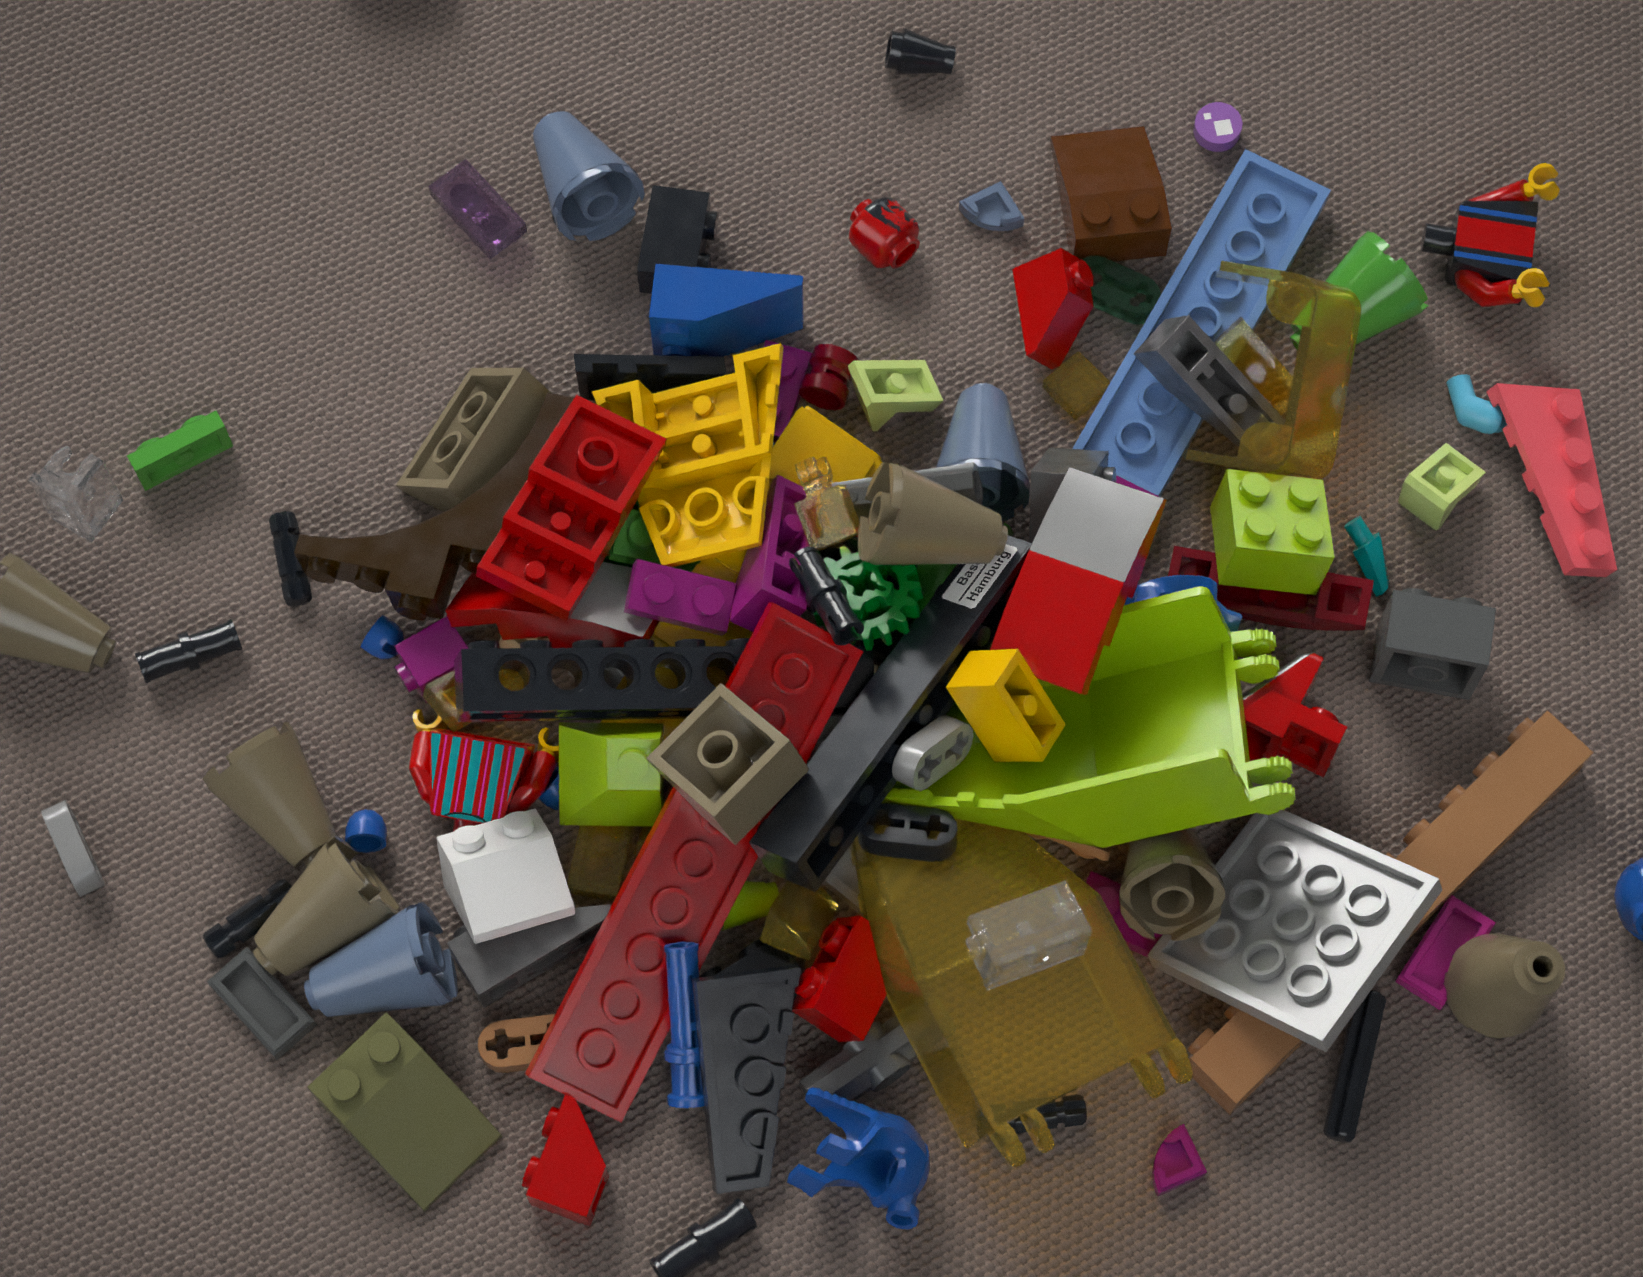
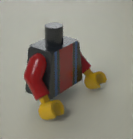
[1421,163,1560,307]

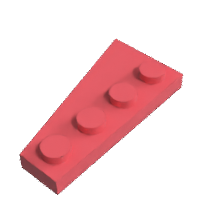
[1486,383,1617,577]

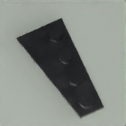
[692,965,801,1194]

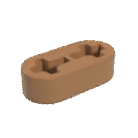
[478,1014,555,1073]

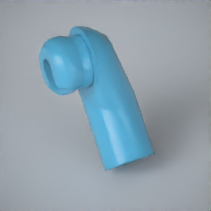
[1446,374,1507,434]

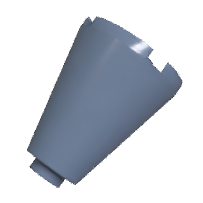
[533,111,645,241]
[936,383,1030,521]
[304,902,458,1017]

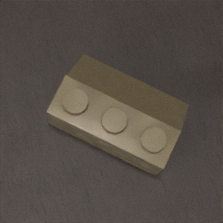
[396,368,551,512]

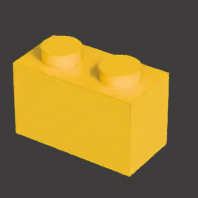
[946,649,1066,762]

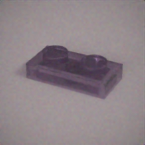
[428,159,527,260]

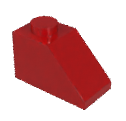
[1012,248,1094,370]

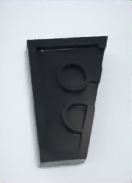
[574,354,726,404]

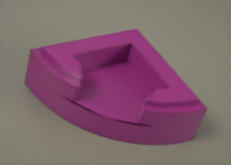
[1152,1124,1207,1197]

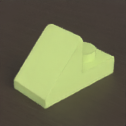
[848,360,943,431]
[1398,443,1486,530]

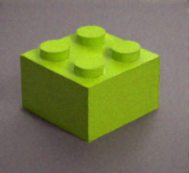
[1210,469,1335,595]

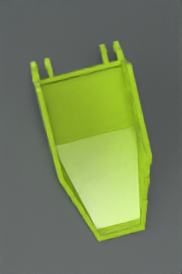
[882,586,1296,848]

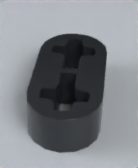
[858,803,957,862]

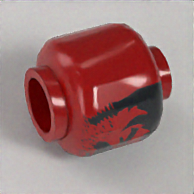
[848,197,920,269]

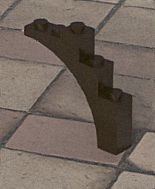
[294,393,596,621]

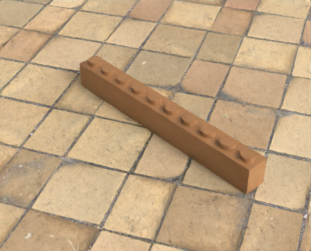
[1185,710,1594,1115]

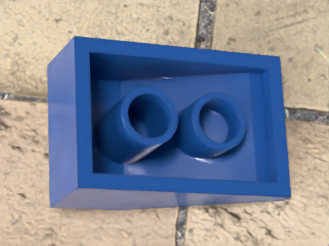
[649,264,804,357]

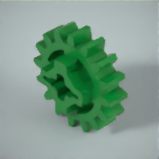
[813,546,923,651]

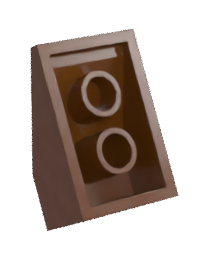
[1050,126,1172,265]

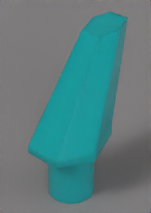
[1344,516,1389,597]

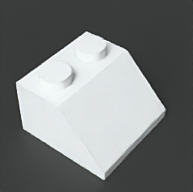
[436,809,575,944]

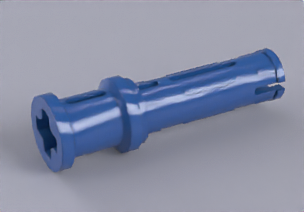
[664,942,704,1108]

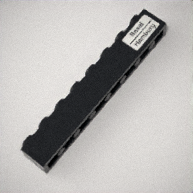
[749,535,1032,893]

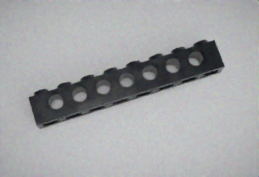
[454,638,874,722]

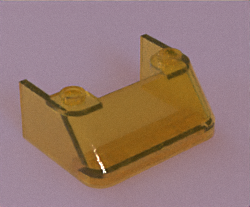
[1183,261,1361,479]

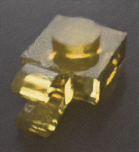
[794,457,859,551]

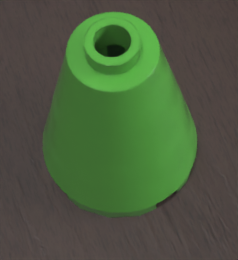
[1289,231,1429,362]

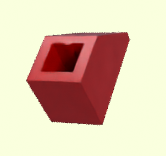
[792,916,887,1042]
[522,1094,609,1226]

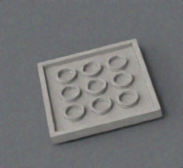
[1147,809,1442,1052]

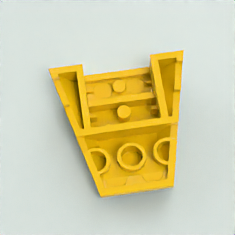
[592,343,784,567]

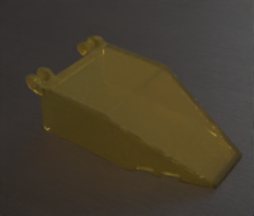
[850,818,1193,1167]

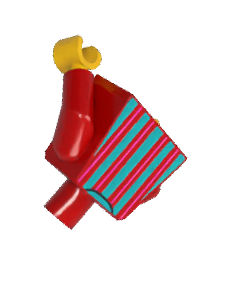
[409,709,559,832]

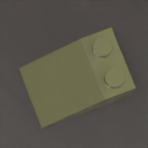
[308,1012,502,1212]

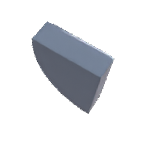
[959,181,1024,231]

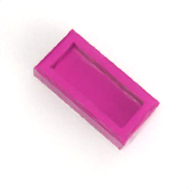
[1395,895,1496,1010]

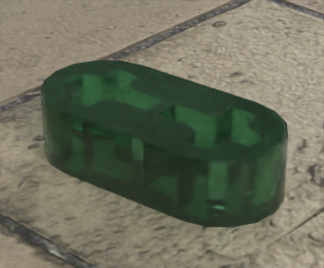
[1082,255,1161,325]

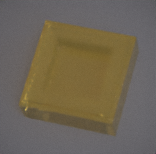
[1042,351,1110,420]

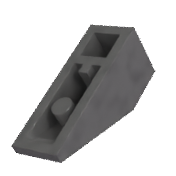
[1133,315,1286,457]
[447,904,611,1008]

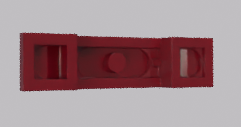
[1168,546,1374,631]

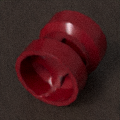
[799,344,859,411]

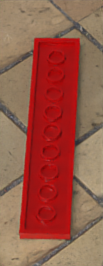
[525,602,863,1123]

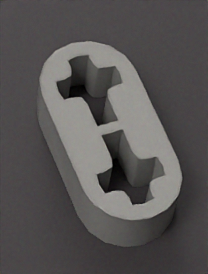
[892,714,973,791]
[41,800,105,897]

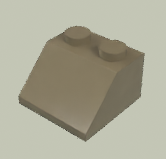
[647,683,810,845]

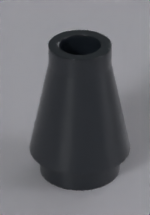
[885,28,956,75]

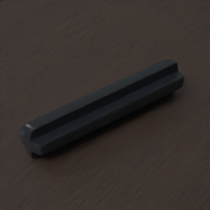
[1323,990,1386,1143]

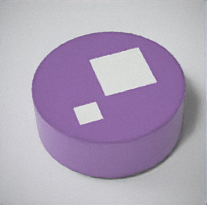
[1193,102,1242,152]

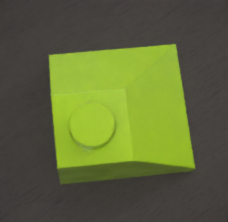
[559,722,664,826]

